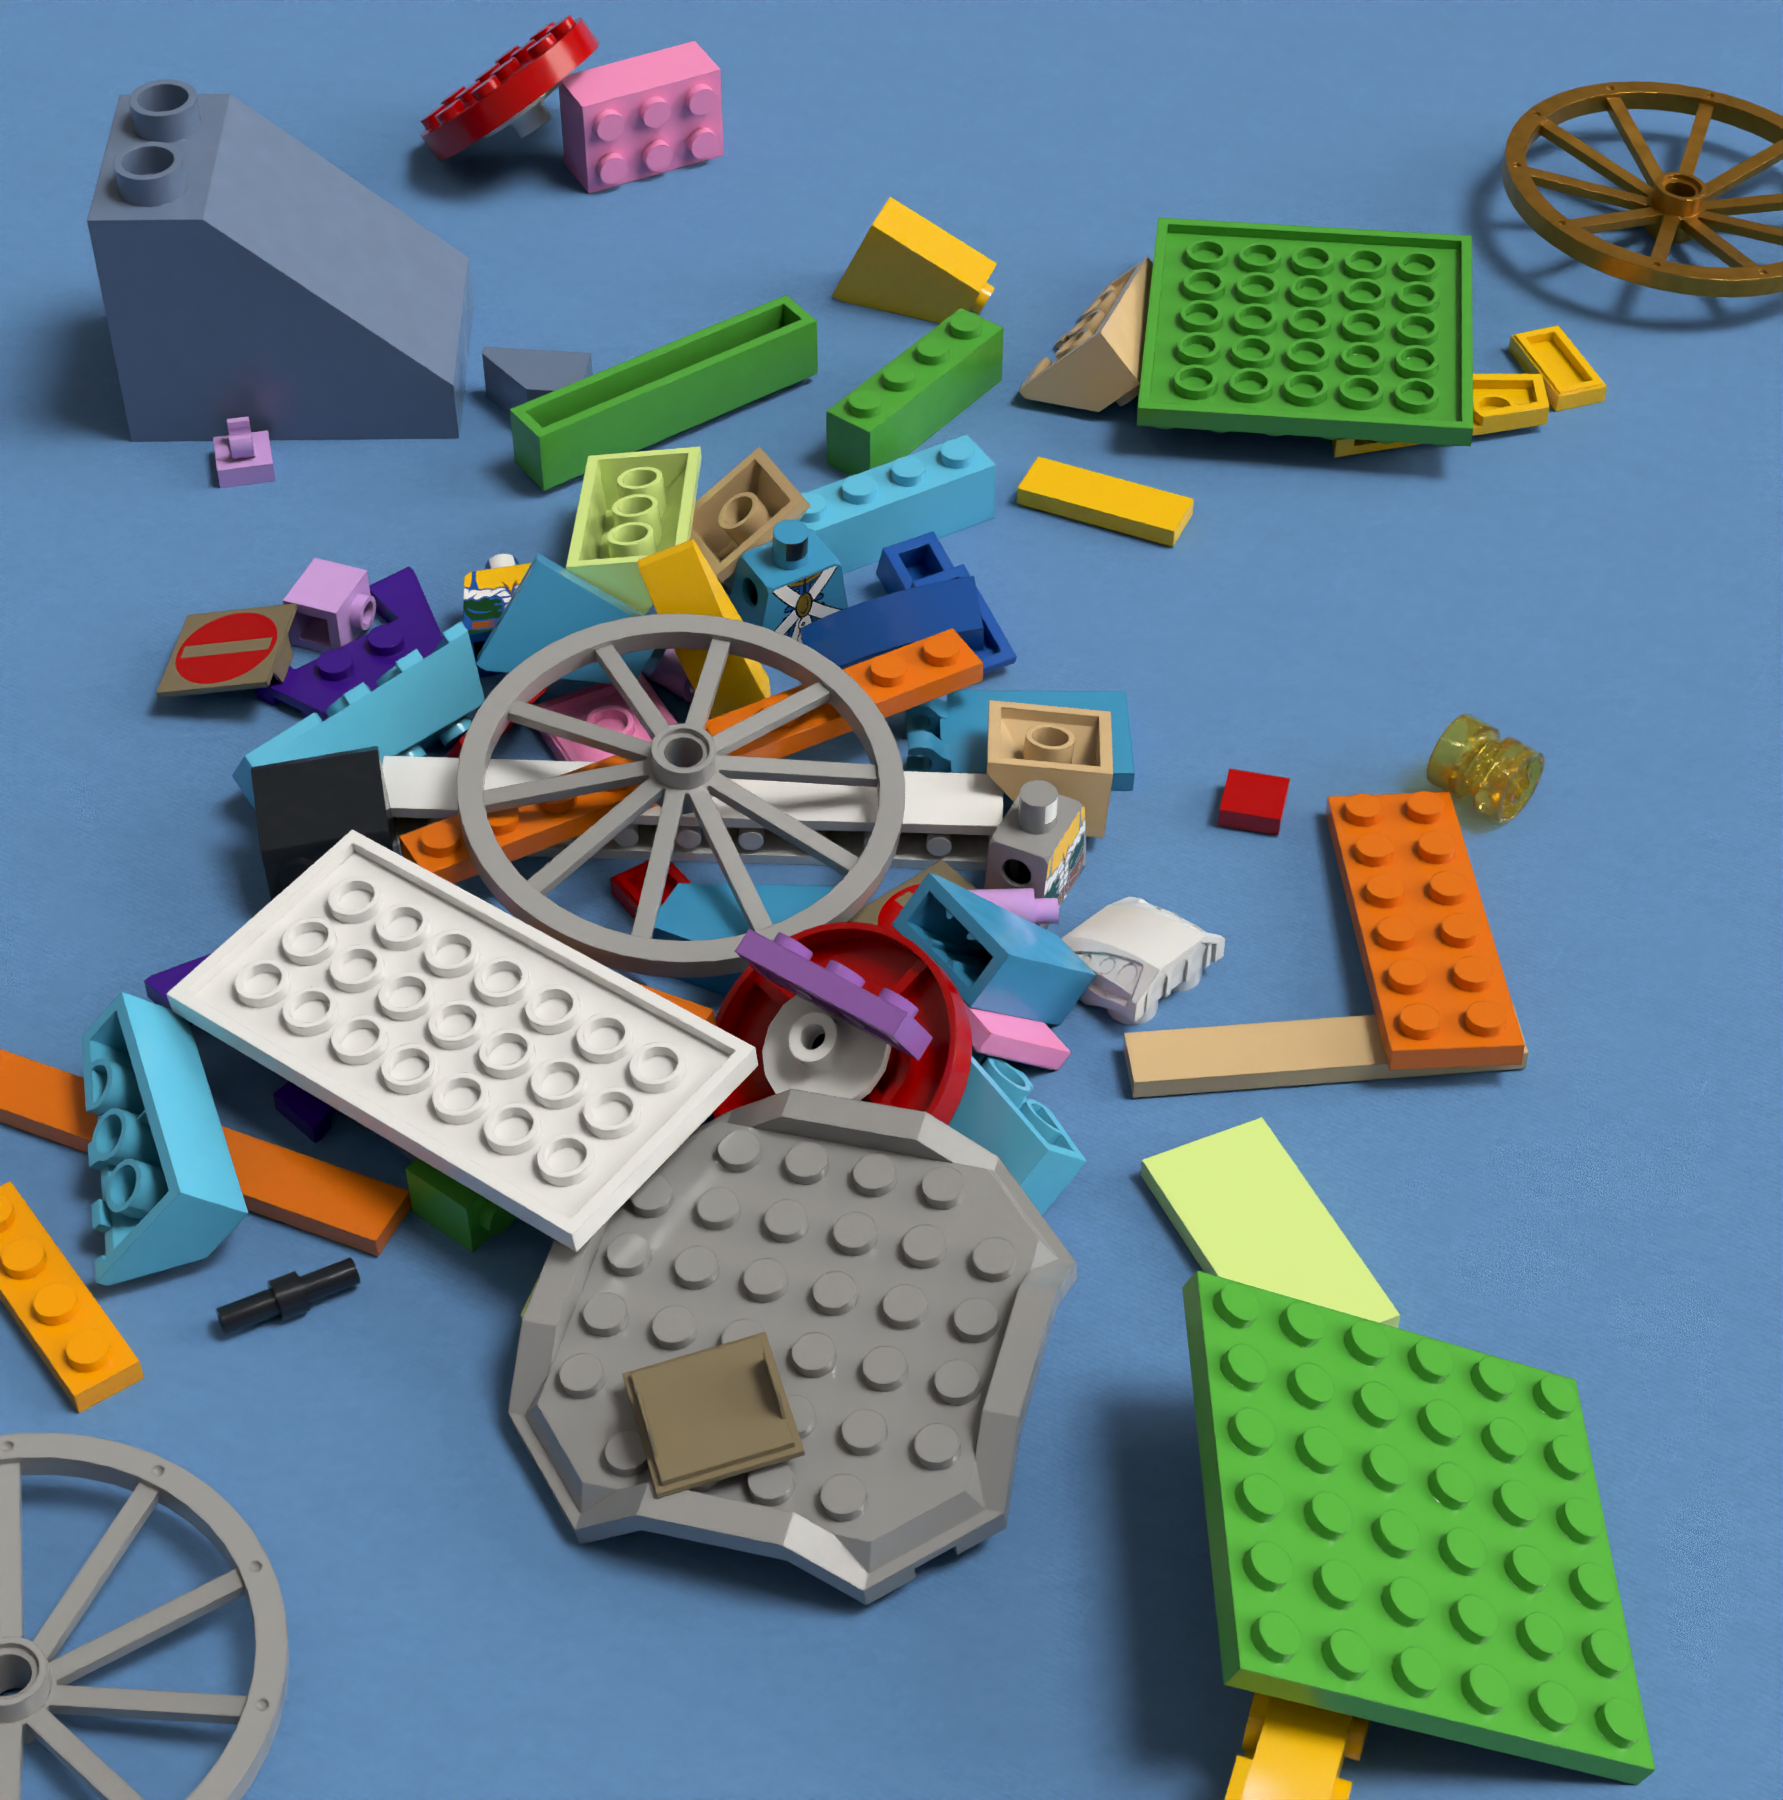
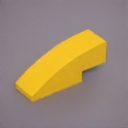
[638,539,771,719]

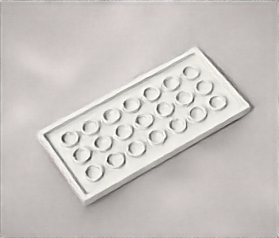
[166,830,758,1252]

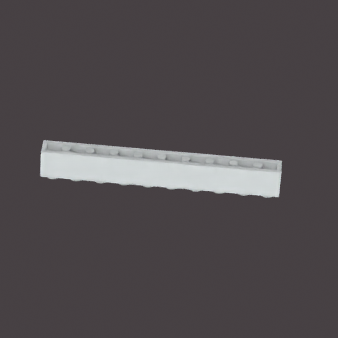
[382,756,1003,871]

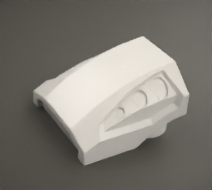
[1061,896,1225,1025]

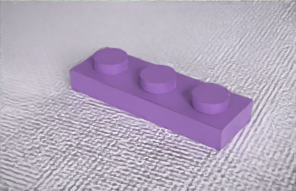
[734,929,933,1061]

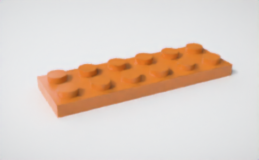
[1325,791,1525,1070]

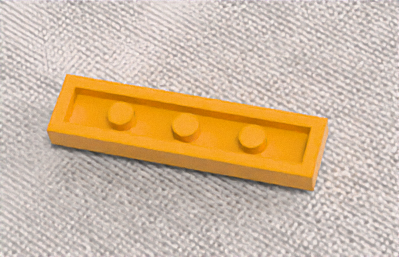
[0,1181,144,1413]

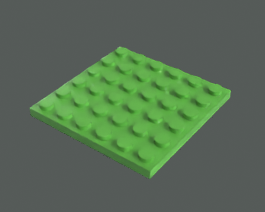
[1137,217,1473,447]
[1182,1270,1655,1785]

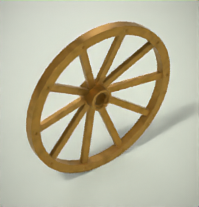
[1501,81,1783,298]

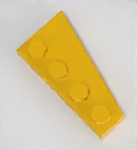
[1332,374,1549,458]

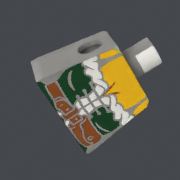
[984,780,1086,929]

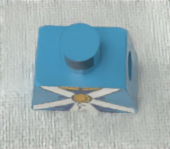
[730,519,848,643]

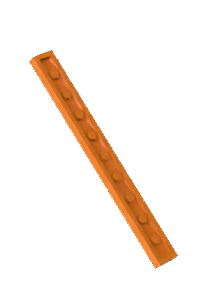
[399,628,983,884]

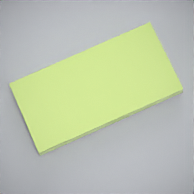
[1140,1117,1400,1328]

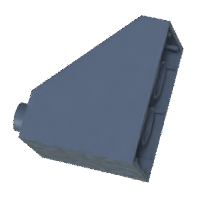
[87,80,474,442]

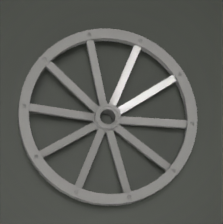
[457,613,905,978]
[0,1433,290,1800]

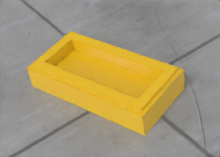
[1508,325,1607,412]

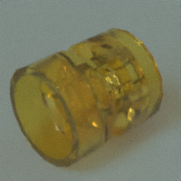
[1427,713,1544,823]

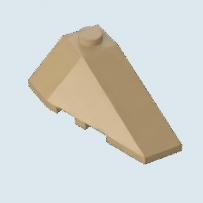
[1018,256,1153,412]

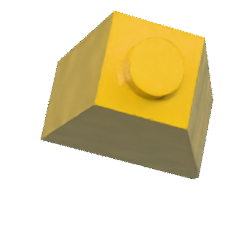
[832,197,997,323]

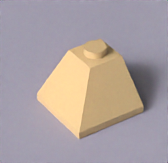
[690,446,811,590]
[986,700,1113,838]

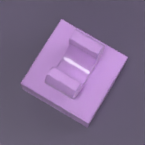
[213,416,276,488]

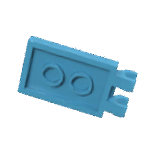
[905,690,1135,791]

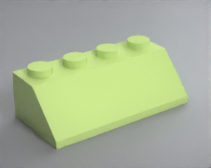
[566,446,702,615]

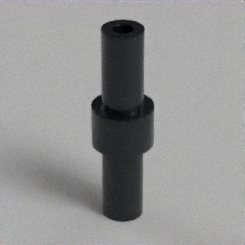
[216,1257,360,1335]

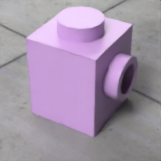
[283,558,376,653]

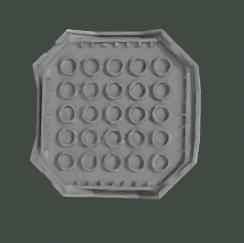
[508,1089,1078,1605]

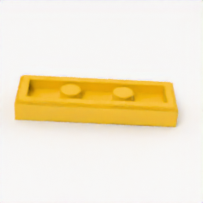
[1016,456,1194,547]

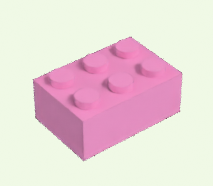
[558,41,724,194]

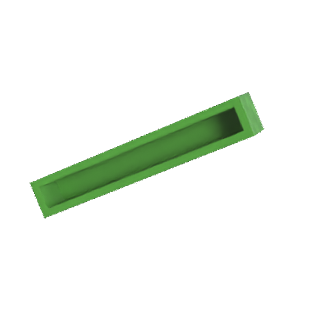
[510,295,818,491]

